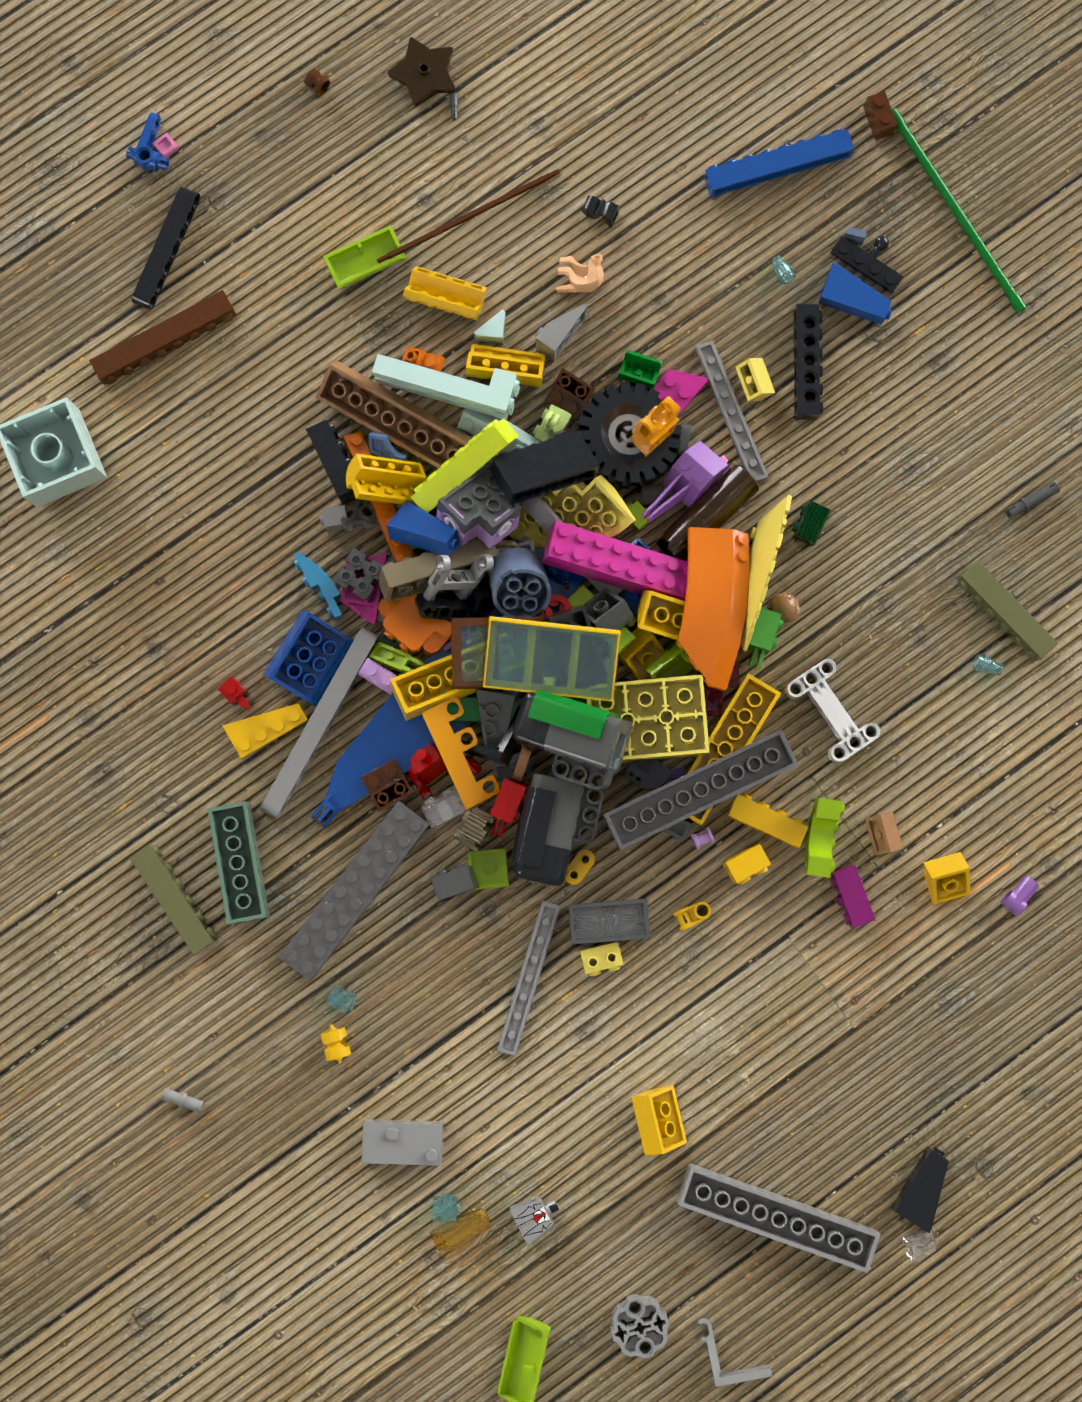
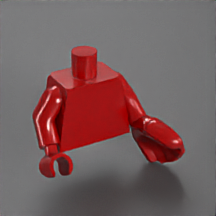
[409,743,482,801]

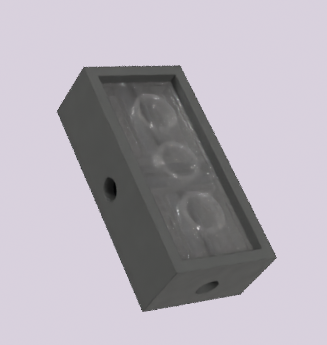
[568,898,650,944]

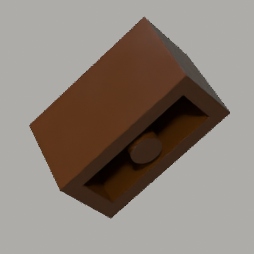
[863,91,897,140]

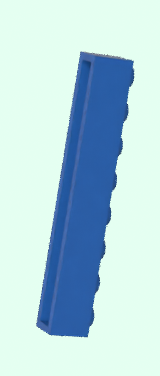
[704,129,854,198]

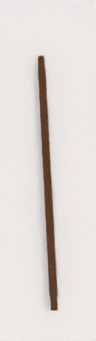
[377,169,560,263]

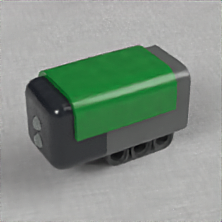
[512,690,633,790]

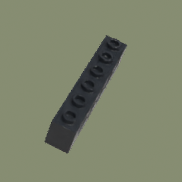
[794,304,823,420]

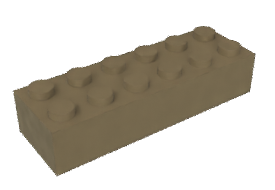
[378,537,498,603]

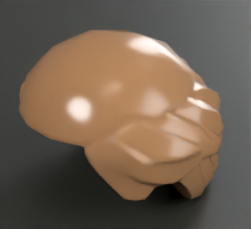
[770,593,800,622]

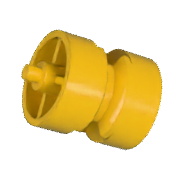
[320,1024,351,1064]

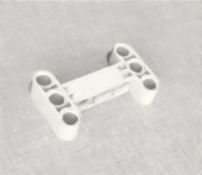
[785,659,880,762]

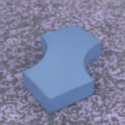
[368,432,407,461]

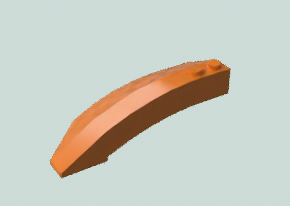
[676,527,750,691]

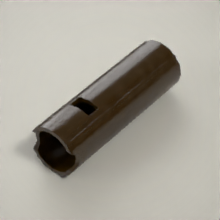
[655,464,759,561]

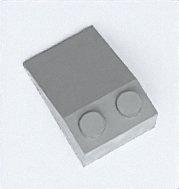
[535,303,588,363]

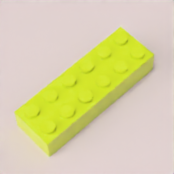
[411,418,519,513]

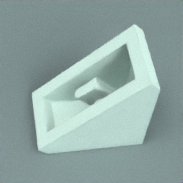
[474,309,506,344]

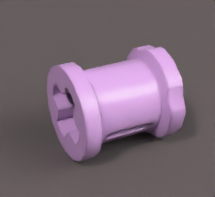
[690,827,715,850]

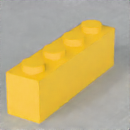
[726,793,809,848]

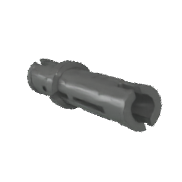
[1005,482,1060,519]

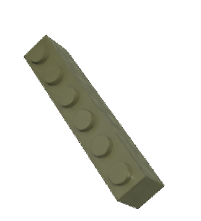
[957,561,1059,661]
[129,844,217,955]

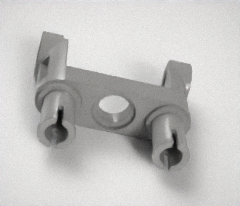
[423,554,494,601]

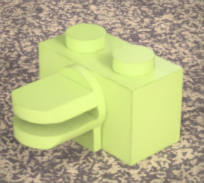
[532,405,572,442]

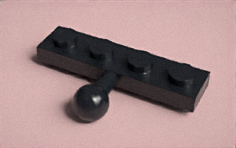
[830,236,904,294]

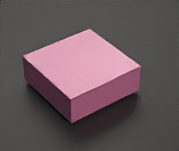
[152,132,179,159]

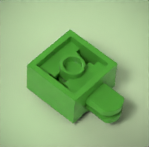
[747,608,783,670]

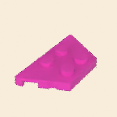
[654,369,709,417]
[340,552,387,625]

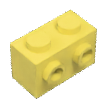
[735,358,775,401]
[579,941,624,976]

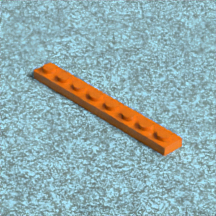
[343,431,416,563]

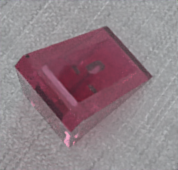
[704,684,725,717]

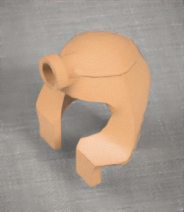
[556,254,604,293]

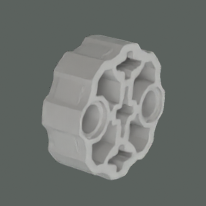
[610,1293,669,1359]

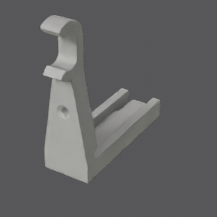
[697,1318,772,1387]

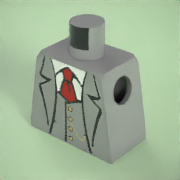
[510,1196,560,1245]

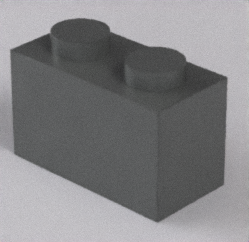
[431,863,479,901]

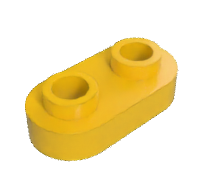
[565,850,595,885]

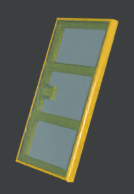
[483,616,621,702]

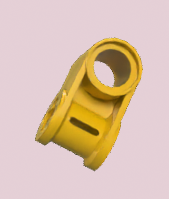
[672,901,711,931]

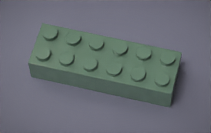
[208,801,270,925]

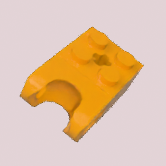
[630,396,680,456]

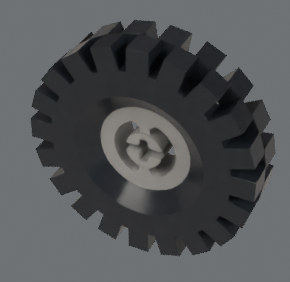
[577,382,682,489]

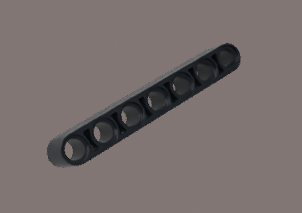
[132,187,200,310]

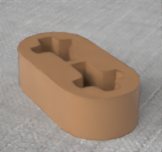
[511,745,532,782]

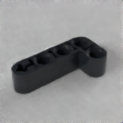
[414,583,494,620]

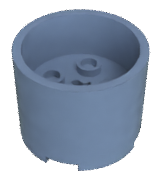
[488,547,551,617]

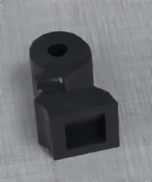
[581,195,619,228]

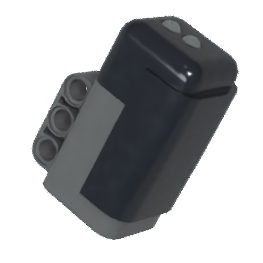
[510,773,603,887]

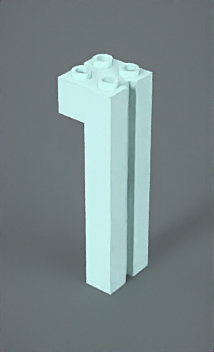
[372,354,520,420]

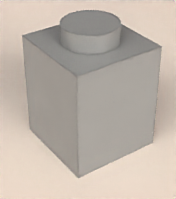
[320,505,348,531]

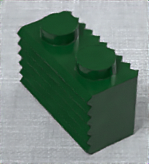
[791,500,831,547]

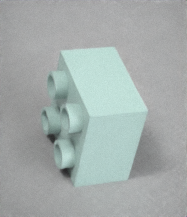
[0,397,107,507]

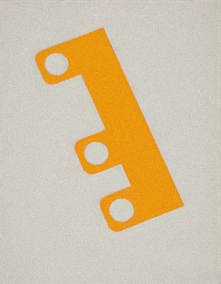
[422,697,500,810]

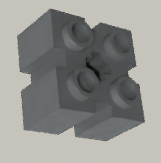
[333,547,384,603]

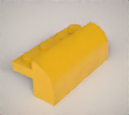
[403,266,487,320]
[466,344,546,387]
[346,454,427,506]

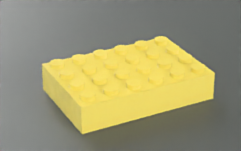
[586,675,710,762]

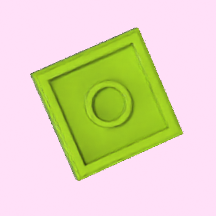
[467,848,509,890]

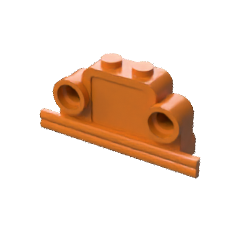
[378,595,451,657]

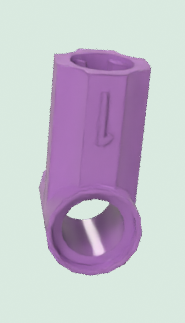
[1001,876,1040,916]

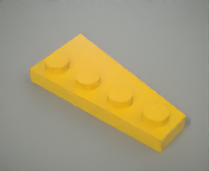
[222,703,309,759]

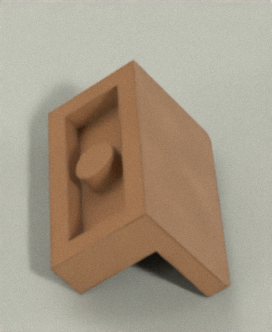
[865,811,903,856]

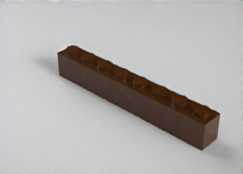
[89,290,237,385]

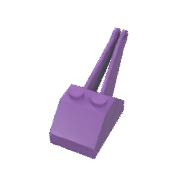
[642,441,729,523]

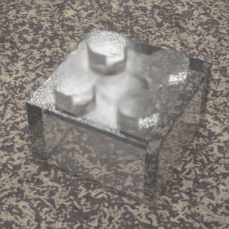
[421,788,467,829]

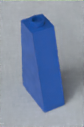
[818,263,892,325]
[387,501,459,557]

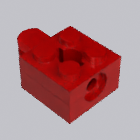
[490,776,528,838]

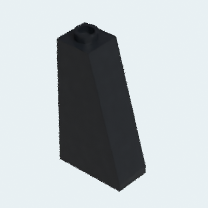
[891,1147,949,1233]

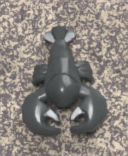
[341,499,381,532]

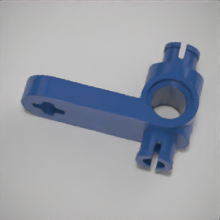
[126,112,169,171]

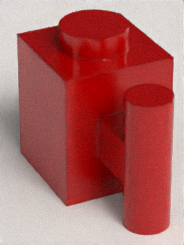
[218,676,252,710]

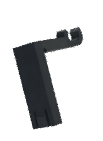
[461,705,520,766]

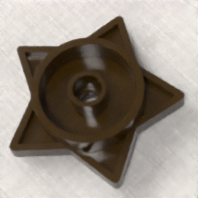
[388,37,456,107]

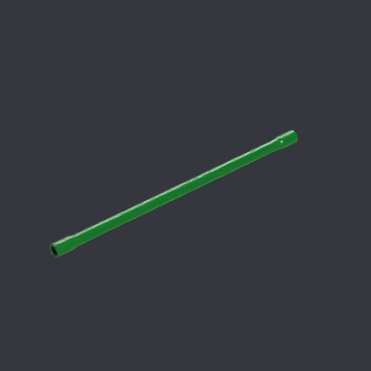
[892,108,1027,314]

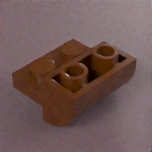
[545,368,595,420]
[361,758,413,811]

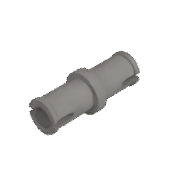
[162,1088,204,1113]

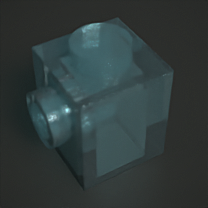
[325,984,357,1014]
[433,1193,461,1221]

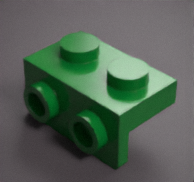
[618,350,662,389]

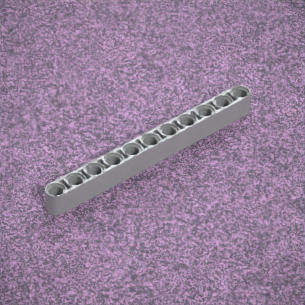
[260,627,380,819]

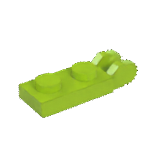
[369,642,424,674]

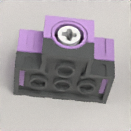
[436,461,522,549]

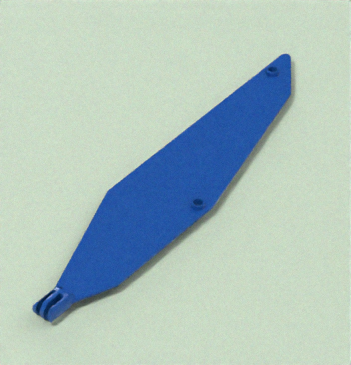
[310,573,586,829]

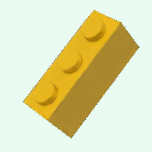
[637,590,685,640]
[631,1085,687,1155]

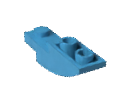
[294,552,344,621]

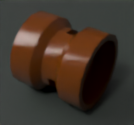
[304,68,330,96]

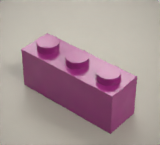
[829,865,876,928]

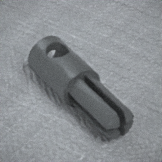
[450,93,458,120]

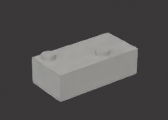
[362,1119,444,1166]

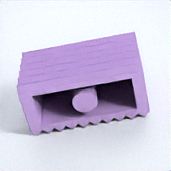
[358,658,397,695]

